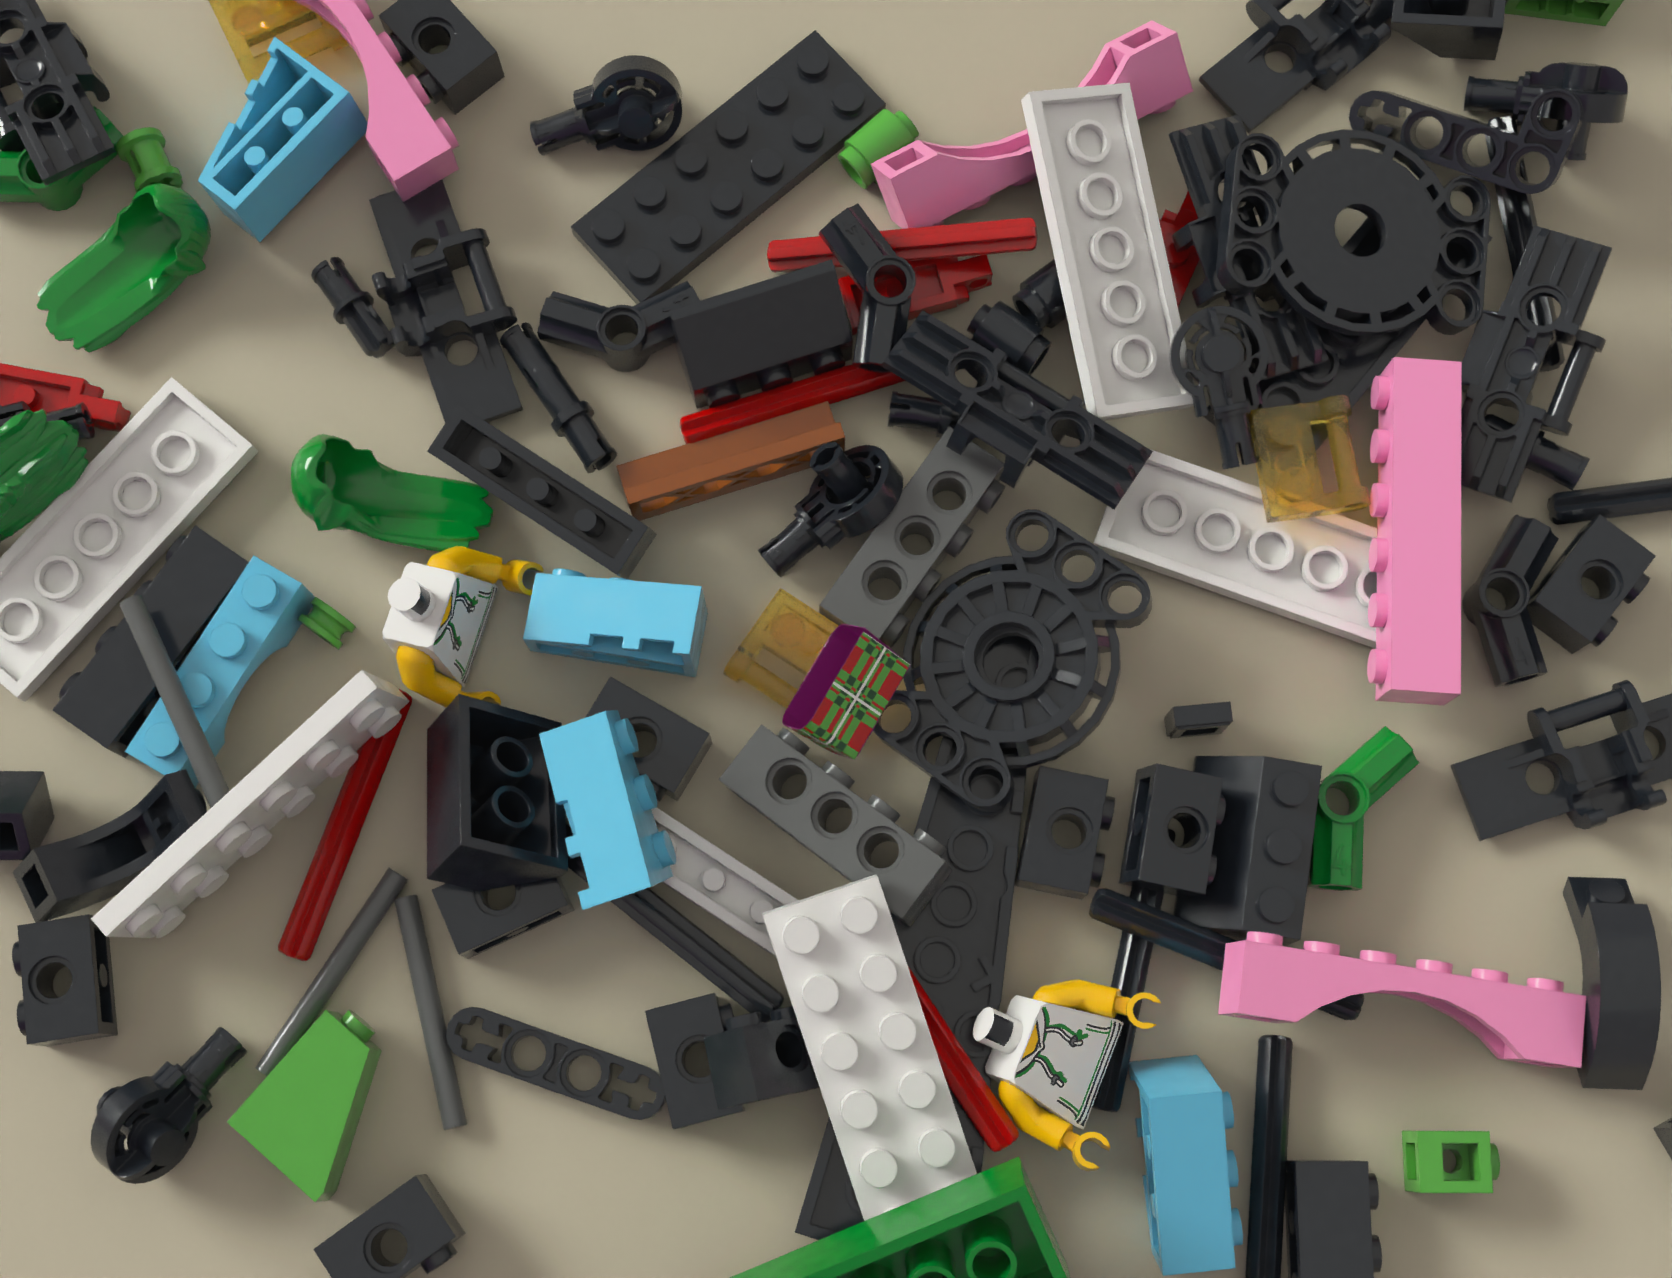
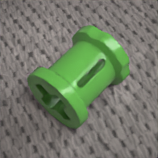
[116,127,183,193]

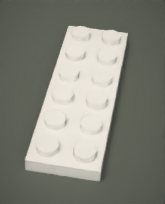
[1021,83,1195,421]
[0,377,258,702]
[1093,449,1377,649]
[91,670,409,938]
[762,874,977,1221]

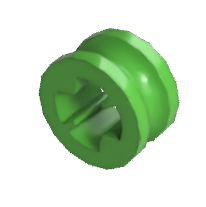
[297,597,356,650]

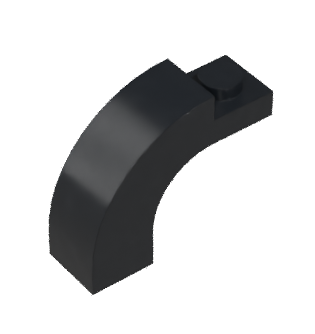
[13,769,207,923]
[1563,877,1661,1090]

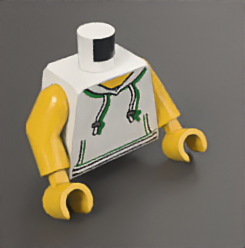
[382,546,544,708]
[973,979,1161,1172]

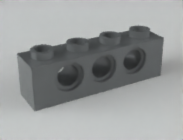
[819,427,1006,648]
[719,724,952,926]

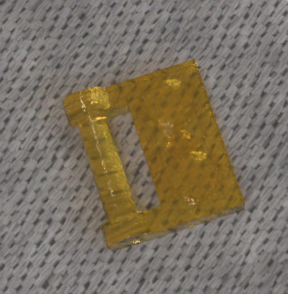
[208,0,349,84]
[1248,395,1371,523]
[723,588,838,709]

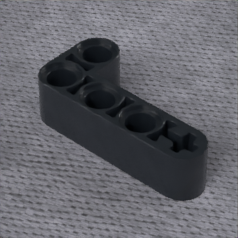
[1349,88,1585,194]

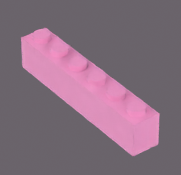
[1367,357,1462,705]

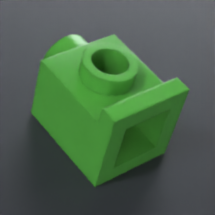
[1402,1130,1500,1193]

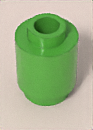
[838,109,919,189]

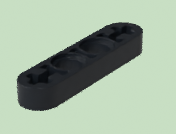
[446,1007,666,1120]

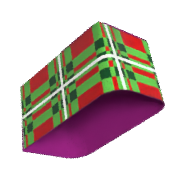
[782,624,910,760]

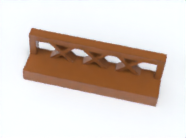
[616,401,845,521]

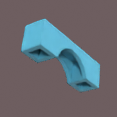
[125,555,315,788]

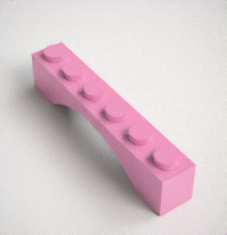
[293,0,459,202]
[871,20,1193,229]
[1218,931,1586,1068]

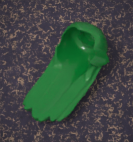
[37,183,211,353]
[0,409,88,542]
[290,434,493,552]

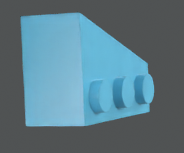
[198,36,368,242]
[523,568,708,678]
[539,710,676,910]
[1129,1055,1243,1276]

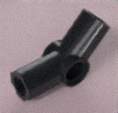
[819,203,916,373]
[537,281,700,372]
[1462,515,1559,687]

